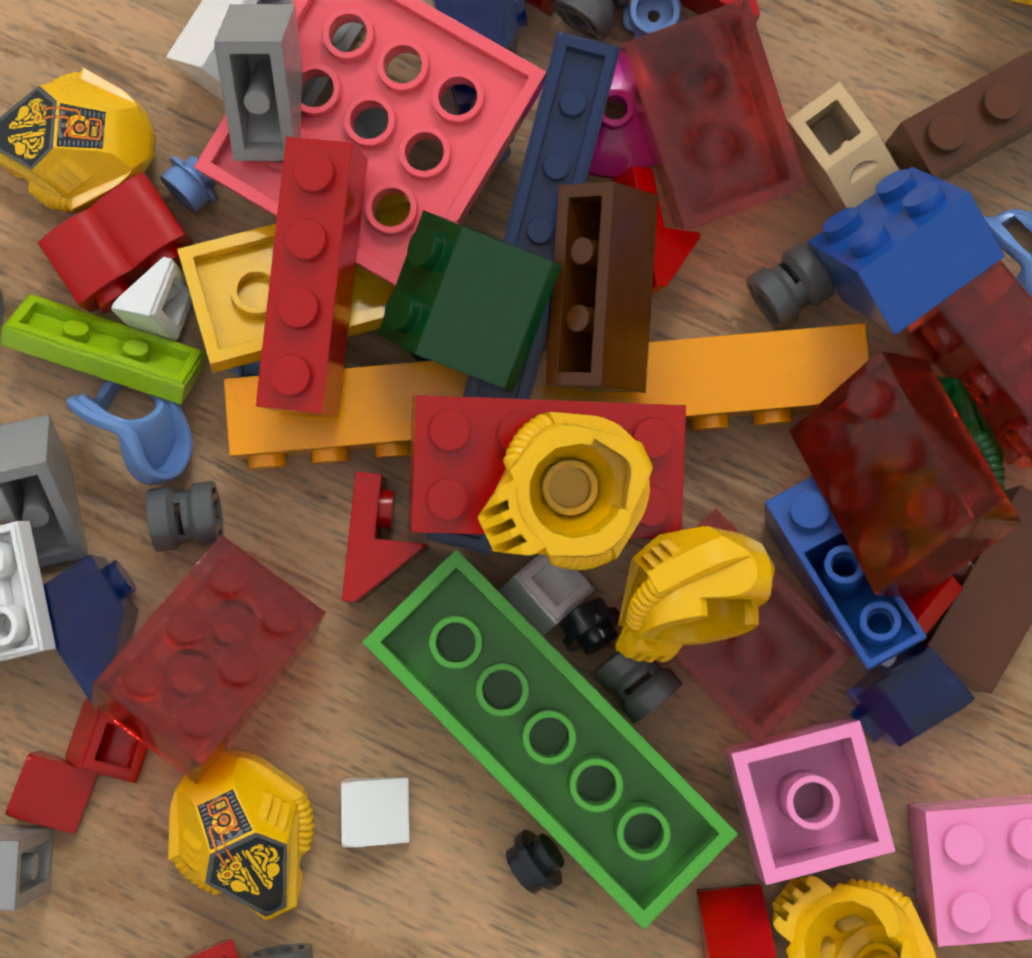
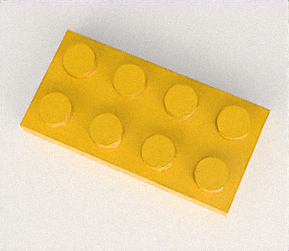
[177,194,410,373]

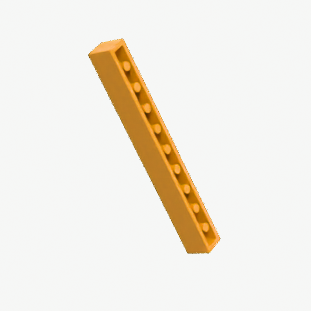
[224,323,873,470]

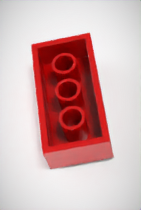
[408,395,686,539]

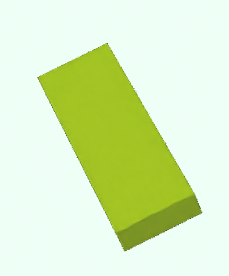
[1,294,207,405]

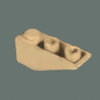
[780,82,899,213]

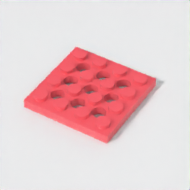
[194,0,547,287]

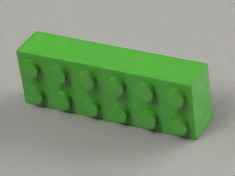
[362,549,738,930]

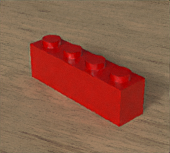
[256,136,368,418]

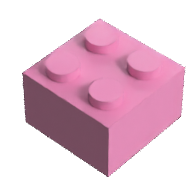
[722,717,896,885]
[908,794,1032,947]

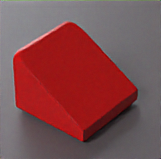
[65,699,157,784]
[5,750,99,834]

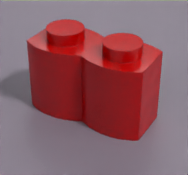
[38,172,194,313]

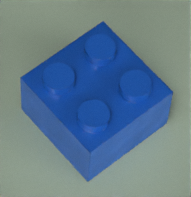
[807,167,1005,335]

